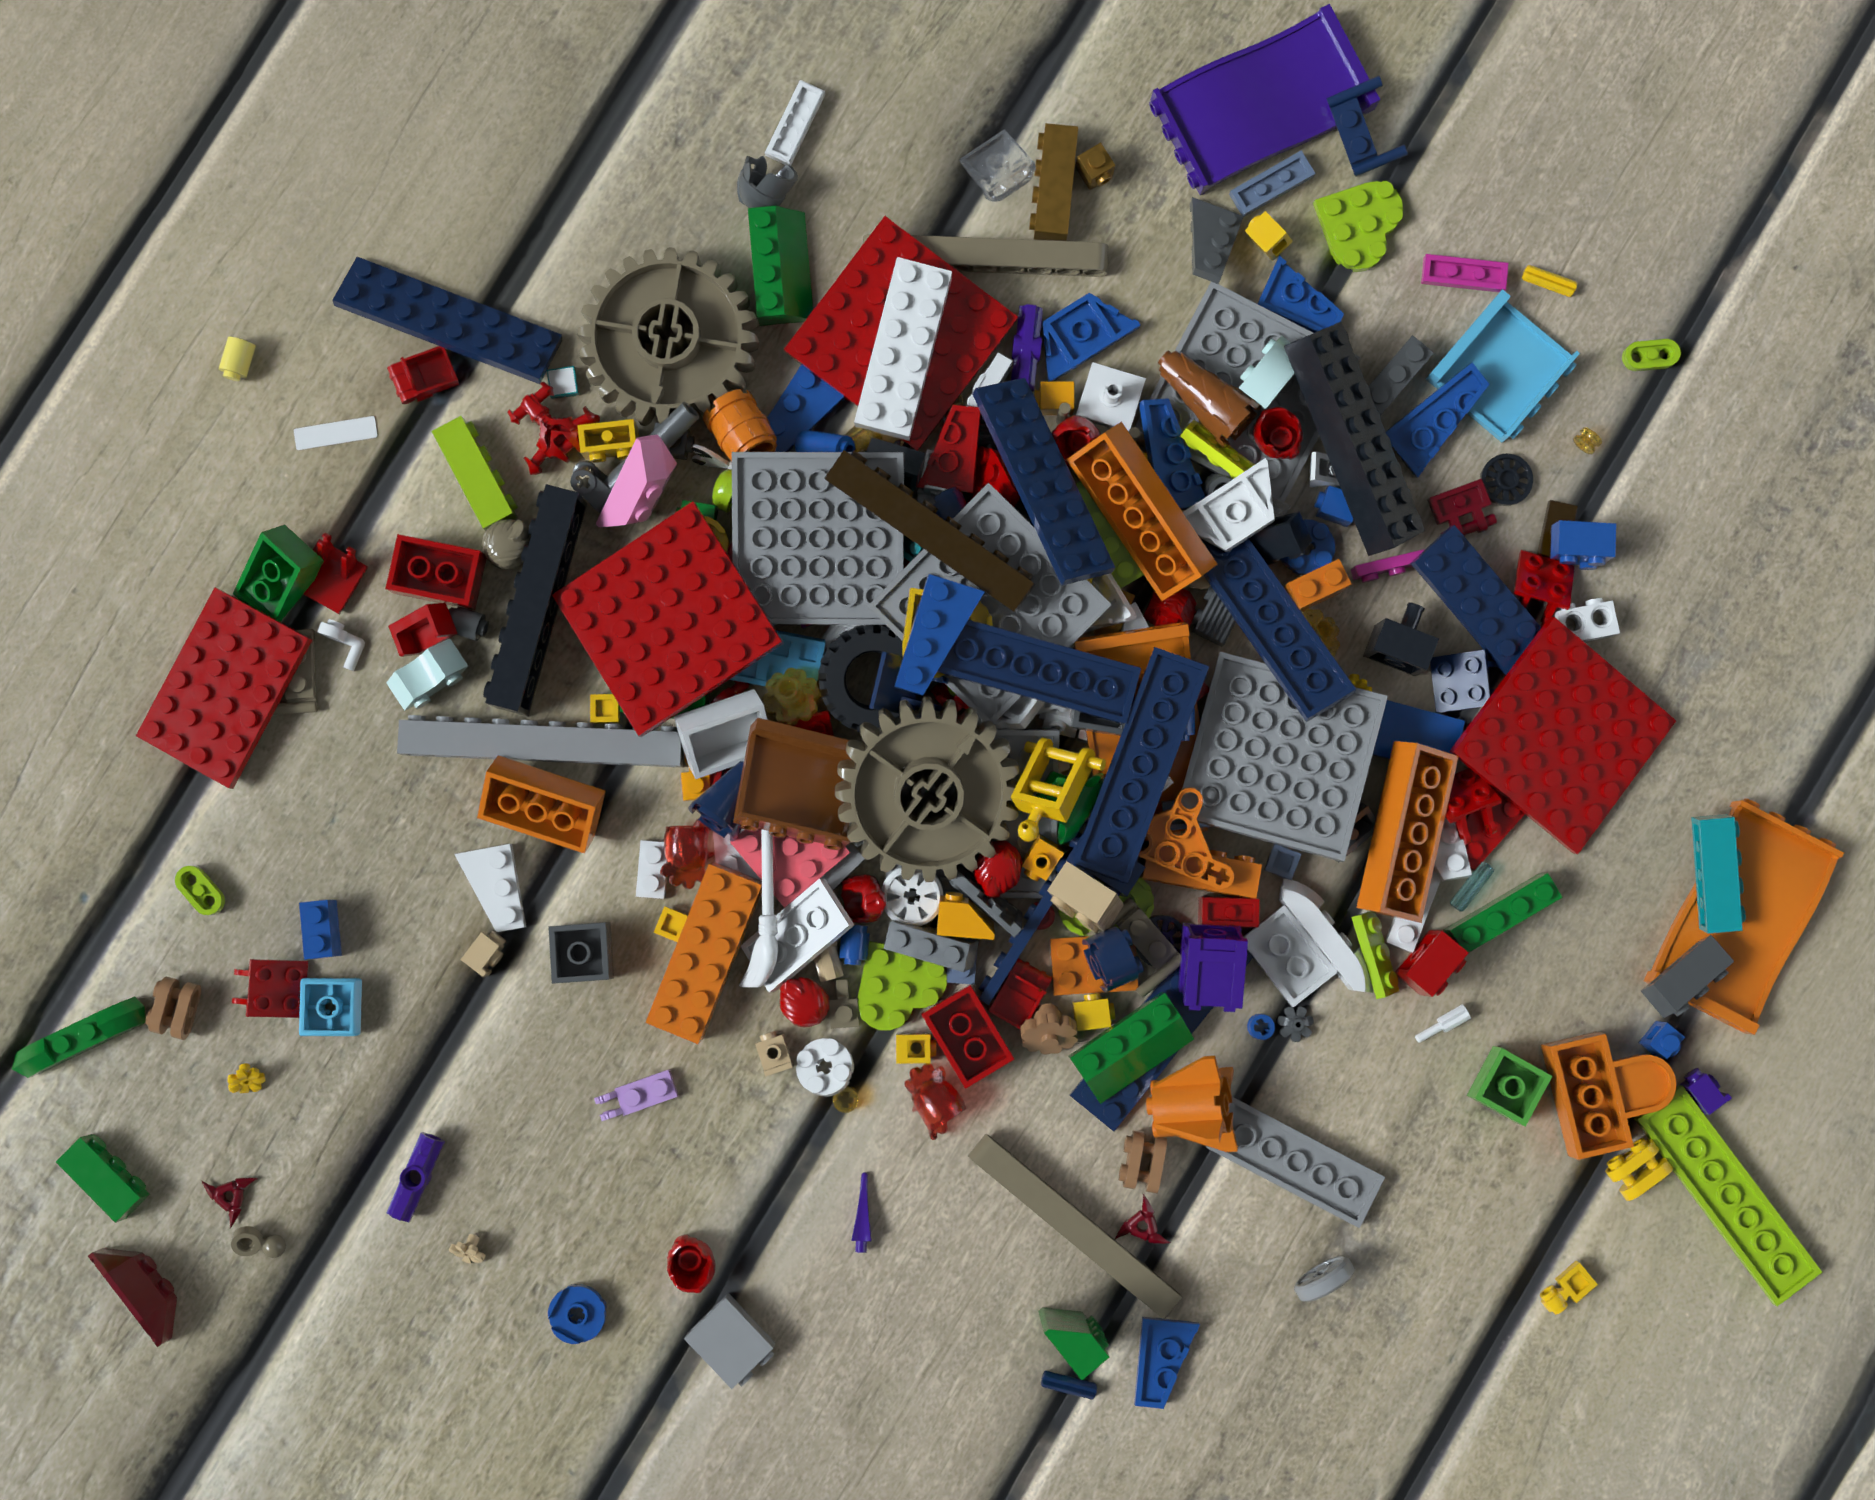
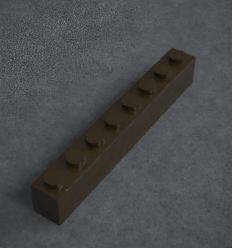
[824,450,1035,613]

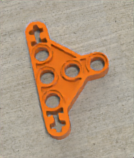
[1139,787,1234,890]

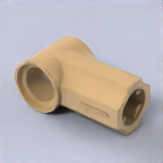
[814,940,844,982]

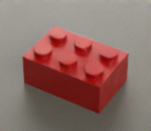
[385,534,486,610]
[921,984,1014,1089]

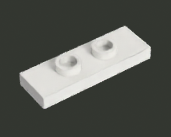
[765,80,825,165]

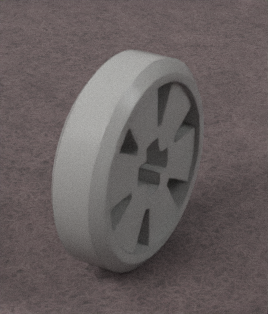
[1294,1256,1355,1302]

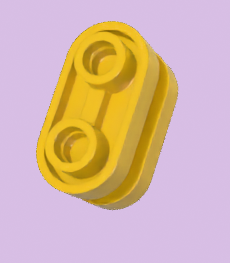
[1605,1138,1673,1201]

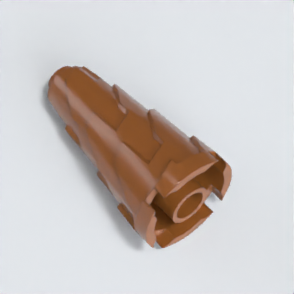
[1158,350,1262,448]

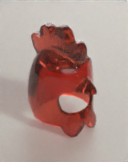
[660,818,715,889]
[904,1063,966,1140]

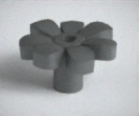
[1277,1006,1314,1042]

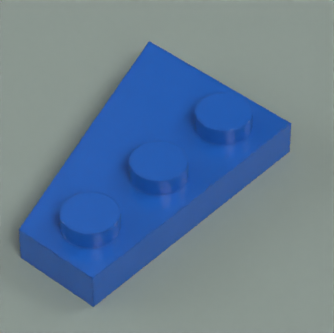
[1257,255,1344,333]
[1134,1317,1200,1409]

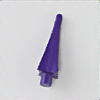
[851,1172,872,1253]

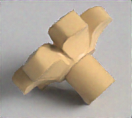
[449,1234,485,1264]

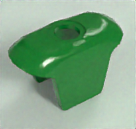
[1035,771,1105,844]

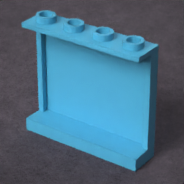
[1426,289,1580,443]

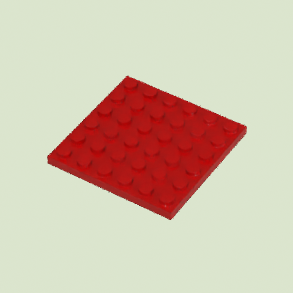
[784,216,1018,451]
[552,501,784,737]
[1449,617,1676,855]

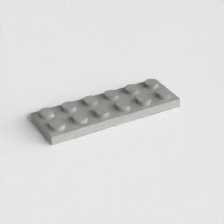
[1206,1097,1385,1228]

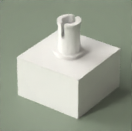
[1076,362,1146,432]

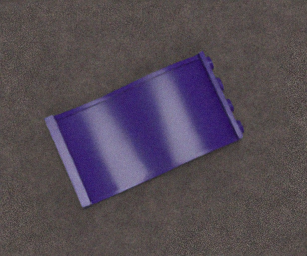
[1149,4,1380,195]

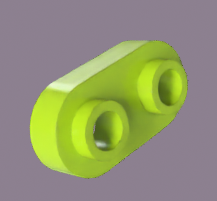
[1622,339,1681,371]
[175,866,225,915]

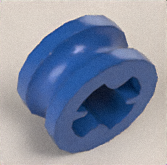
[1247,1014,1275,1040]

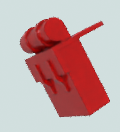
[387,346,459,404]
[988,958,1052,1030]

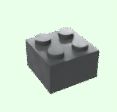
[548,922,614,984]

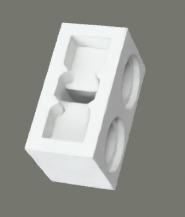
[1552,598,1620,642]

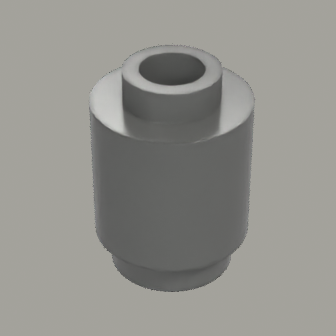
[449,607,489,641]

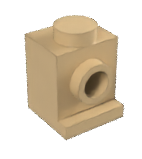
[461,931,506,977]
[755,1031,794,1077]

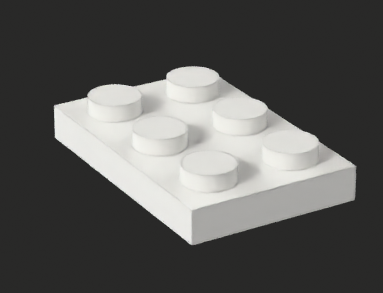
[1243,905,1338,1007]

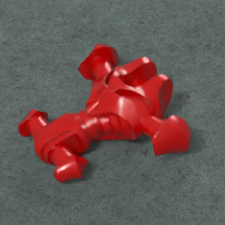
[507,382,600,475]

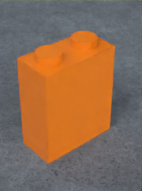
[1284,559,1352,612]

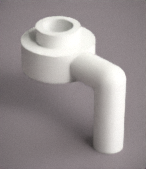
[317,619,365,671]

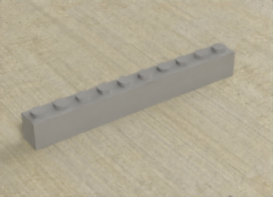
[397,715,684,768]

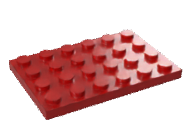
[136,587,312,789]

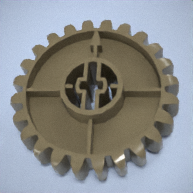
[577,247,759,427]
[835,697,1019,882]

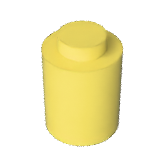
[219,337,256,381]

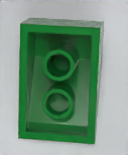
[233,525,324,622]

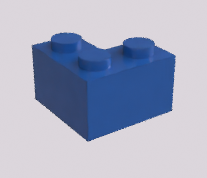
[1550,520,1616,570]

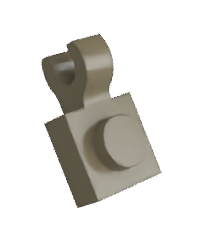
[829,978,859,1029]

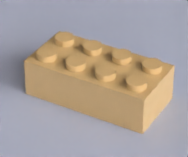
[1047,861,1124,934]

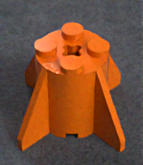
[1146,1055,1238,1152]

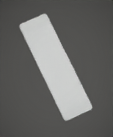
[294,416,378,450]

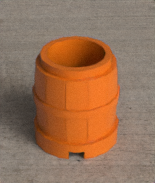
[703,389,777,462]

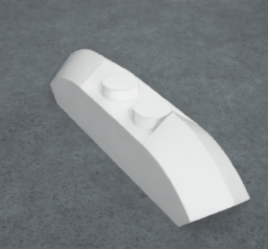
[1279,878,1374,993]

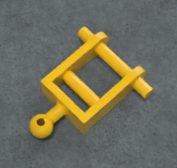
[1011,737,1106,842]

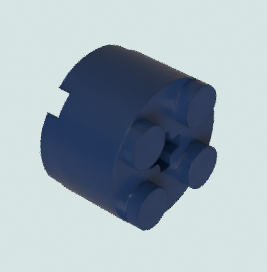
[1082,926,1144,992]

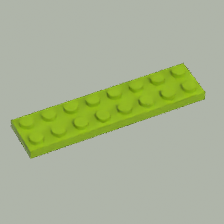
[1634,1085,1822,1307]

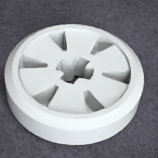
[881,866,943,926]

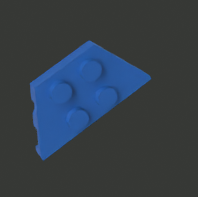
[1042,293,1141,382]

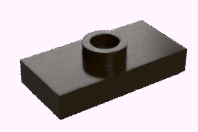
[1537,500,1578,560]

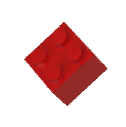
[1395,930,1469,997]

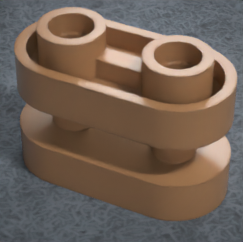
[146,976,201,1040]
[1118,1131,1167,1194]

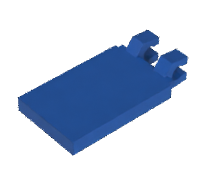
[1373,700,1465,760]

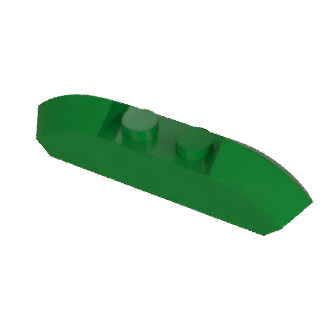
[12,996,146,1078]

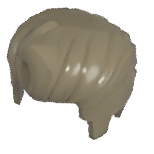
[482,519,530,570]

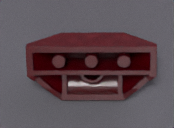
[88,1248,177,1347]

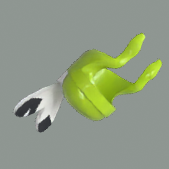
[691,444,732,512]

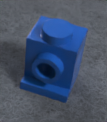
[1638,1021,1685,1059]

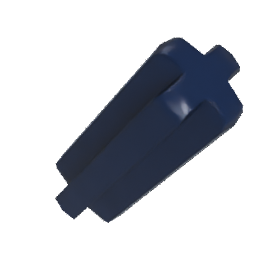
[1041,1371,1097,1400]

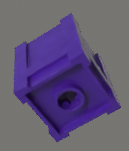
[1178,923,1248,1012]

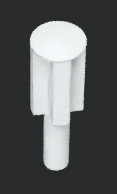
[1415,1004,1471,1043]

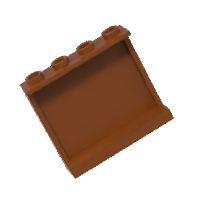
[733,718,852,850]

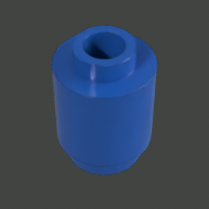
[839,925,870,966]

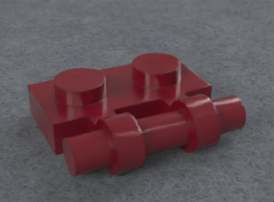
[1427,478,1497,537]

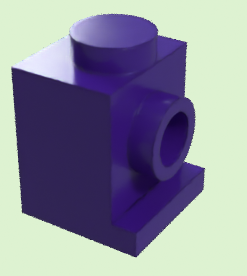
[1679,1068,1732,1115]

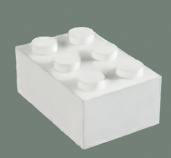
[674,689,767,779]

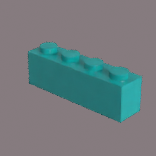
[1691,814,1746,934]

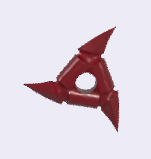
[201,1178,258,1229]
[1115,1194,1171,1244]

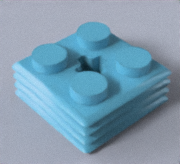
[299,978,362,1036]

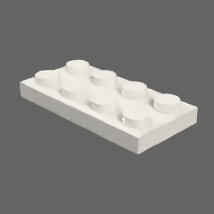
[741,879,854,992]

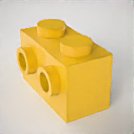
[578,419,639,463]

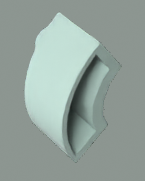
[1239,336,1295,409]
[387,638,468,711]

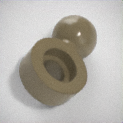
[231,1226,286,1258]

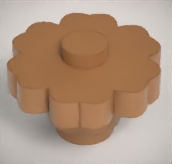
[1020,1004,1078,1055]

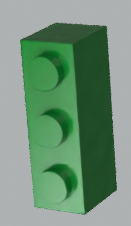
[56,1134,150,1223]

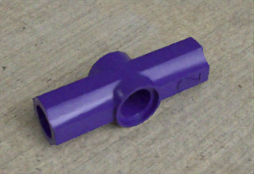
[1011,304,1043,392]
[386,1132,445,1223]

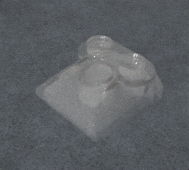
[959,129,1036,202]

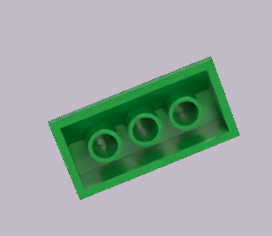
[748,206,813,326]
[1068,992,1194,1104]
[1038,1307,1110,1380]

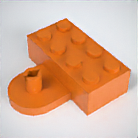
[1541,1032,1676,1160]

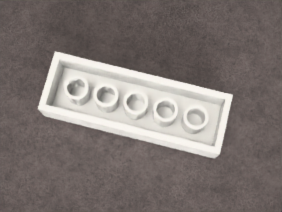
[854,257,952,441]

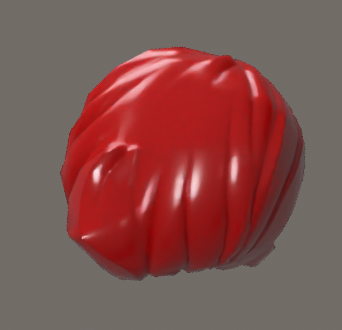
[1254,407,1304,460]
[1052,415,1101,467]
[975,840,1022,898]
[841,874,886,923]
[780,977,830,1028]
[667,1234,716,1293]

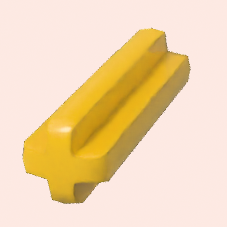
[1522,265,1577,297]

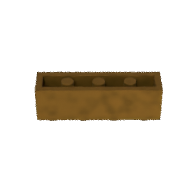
[1029,123,1078,241]

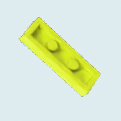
[1180,419,1255,479]

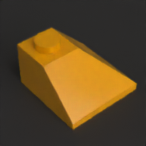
[937,892,995,940]

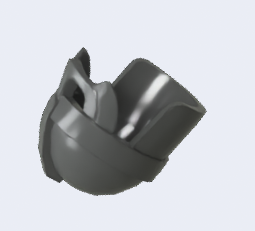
[737,156,798,208]

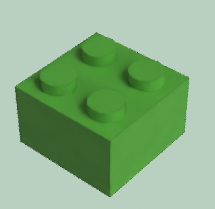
[1466,1046,1552,1127]

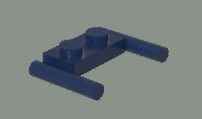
[1326,76,1408,177]

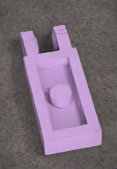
[594,1069,679,1121]

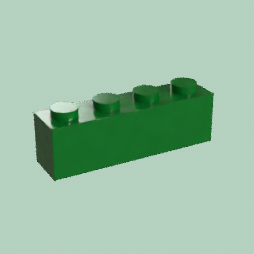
[1443,873,1563,953]

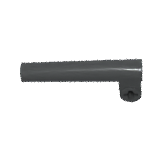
[570,402,699,513]

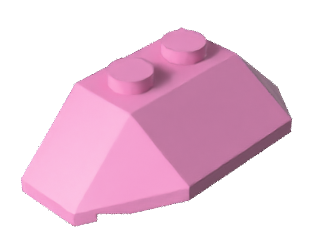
[596,434,677,527]

